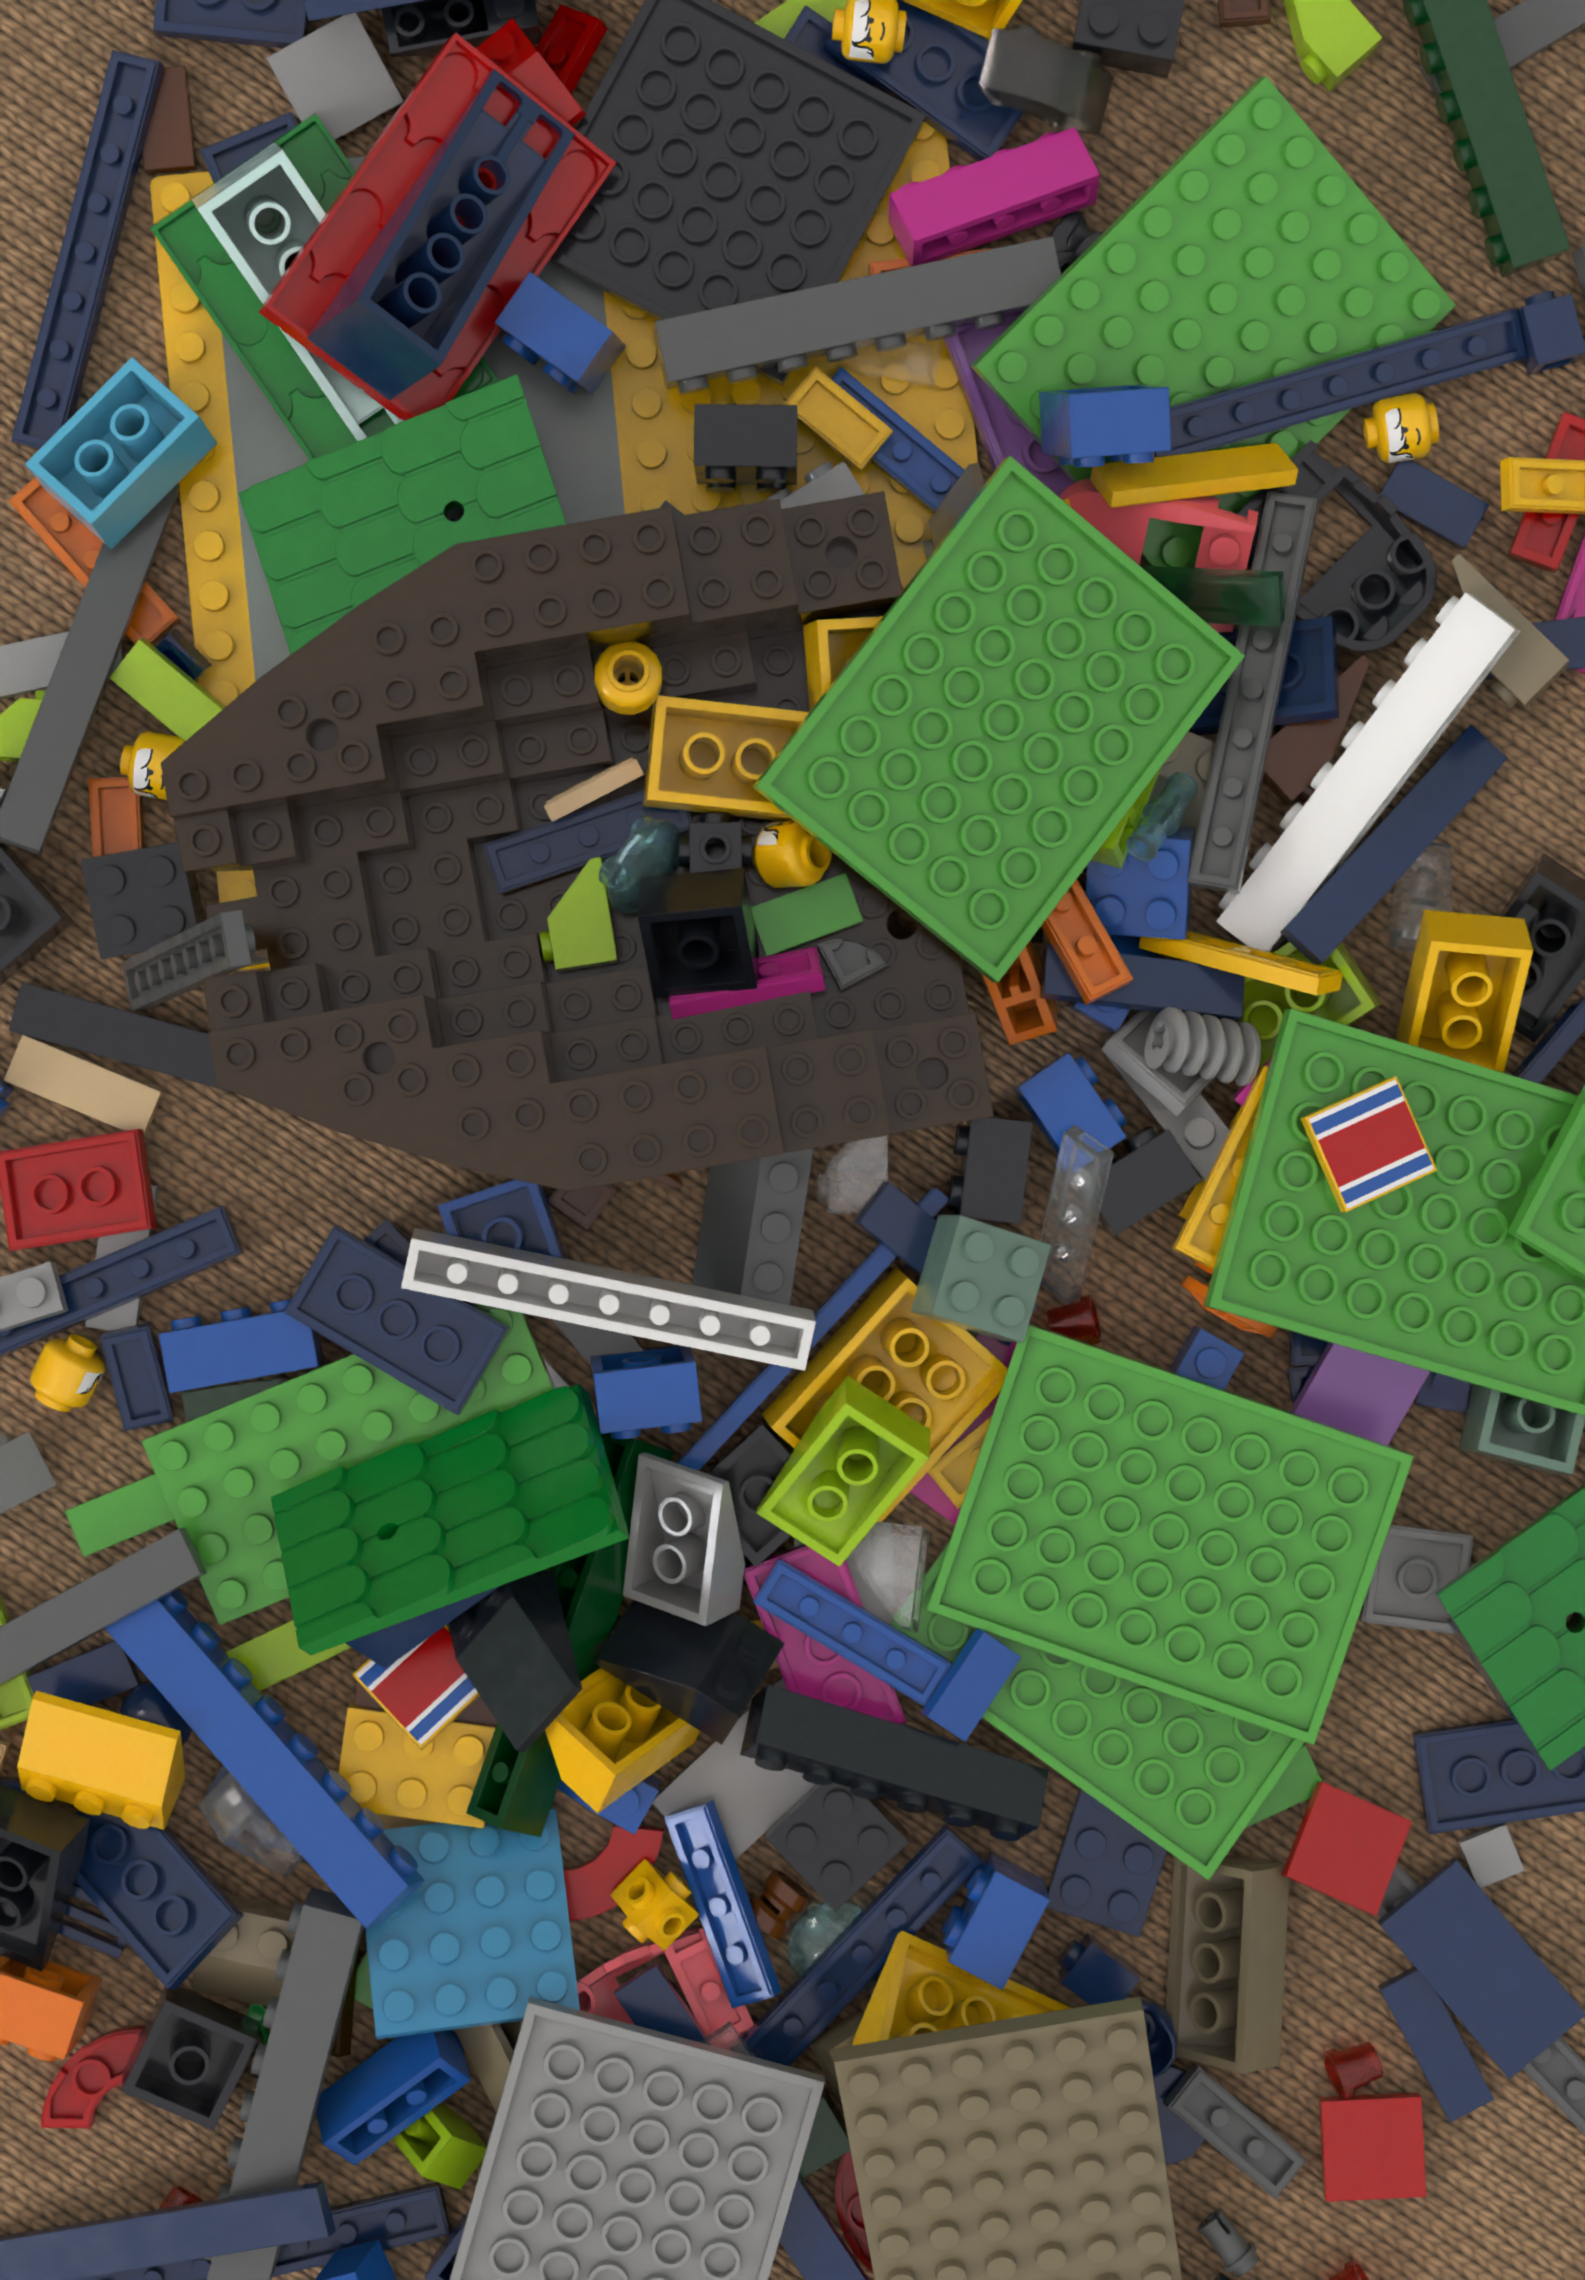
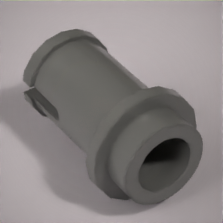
[1197,2209,1259,2277]

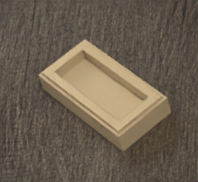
[544,755,644,822]

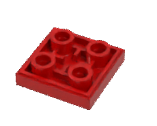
[1281,1781,1412,1916]
[1319,2092,1426,2202]

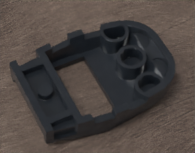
[1237,440,1437,651]

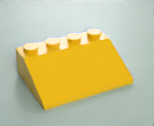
[762,1267,1008,1524]
[852,1931,1071,2046]

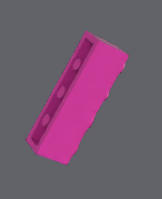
[888,127,1100,267]

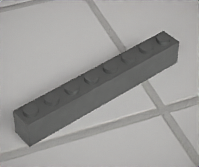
[653,236,1061,394]
[203,1887,364,2280]

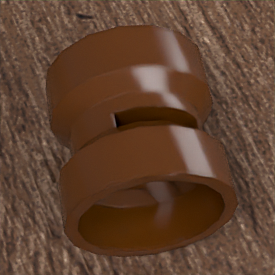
[749,1869,813,1940]

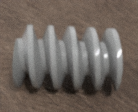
[1144,1007,1261,1087]

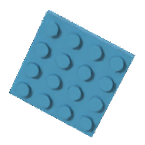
[365,1809,580,2039]

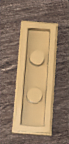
[3,1034,164,1138]

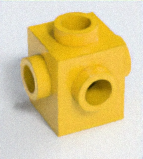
[610,1859,700,1951]

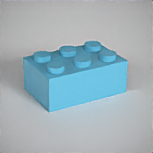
[25,357,217,550]

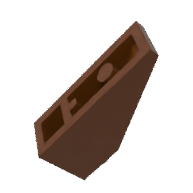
[1263,655,1370,806]

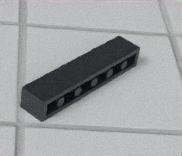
[740,1685,1049,1841]

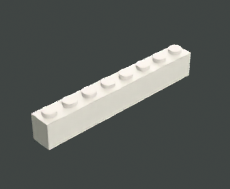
[1216,592,1521,953]
[401,1228,816,1371]

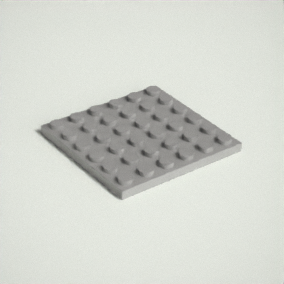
[449,1997,825,2280]

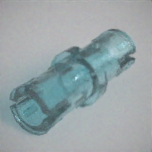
[1126,772,1198,861]

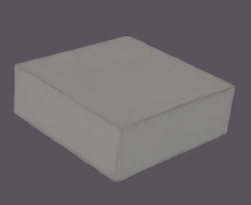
[1457,1823,1525,1888]

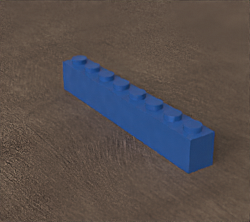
[105,1589,425,1929]

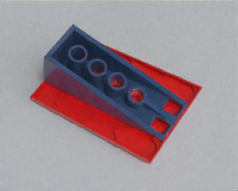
[258,33,617,421]

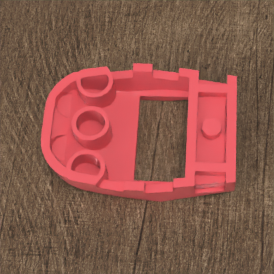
[1059,479,1258,632]
[577,1925,754,2049]

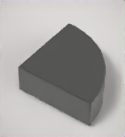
[817,939,887,992]

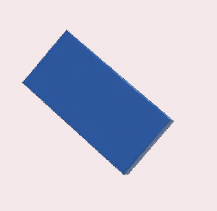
[921,1628,1021,1742]

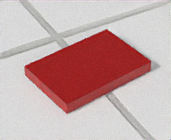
[0,1129,157,1251]

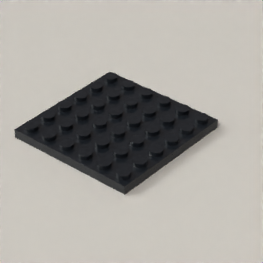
[549,0,926,386]

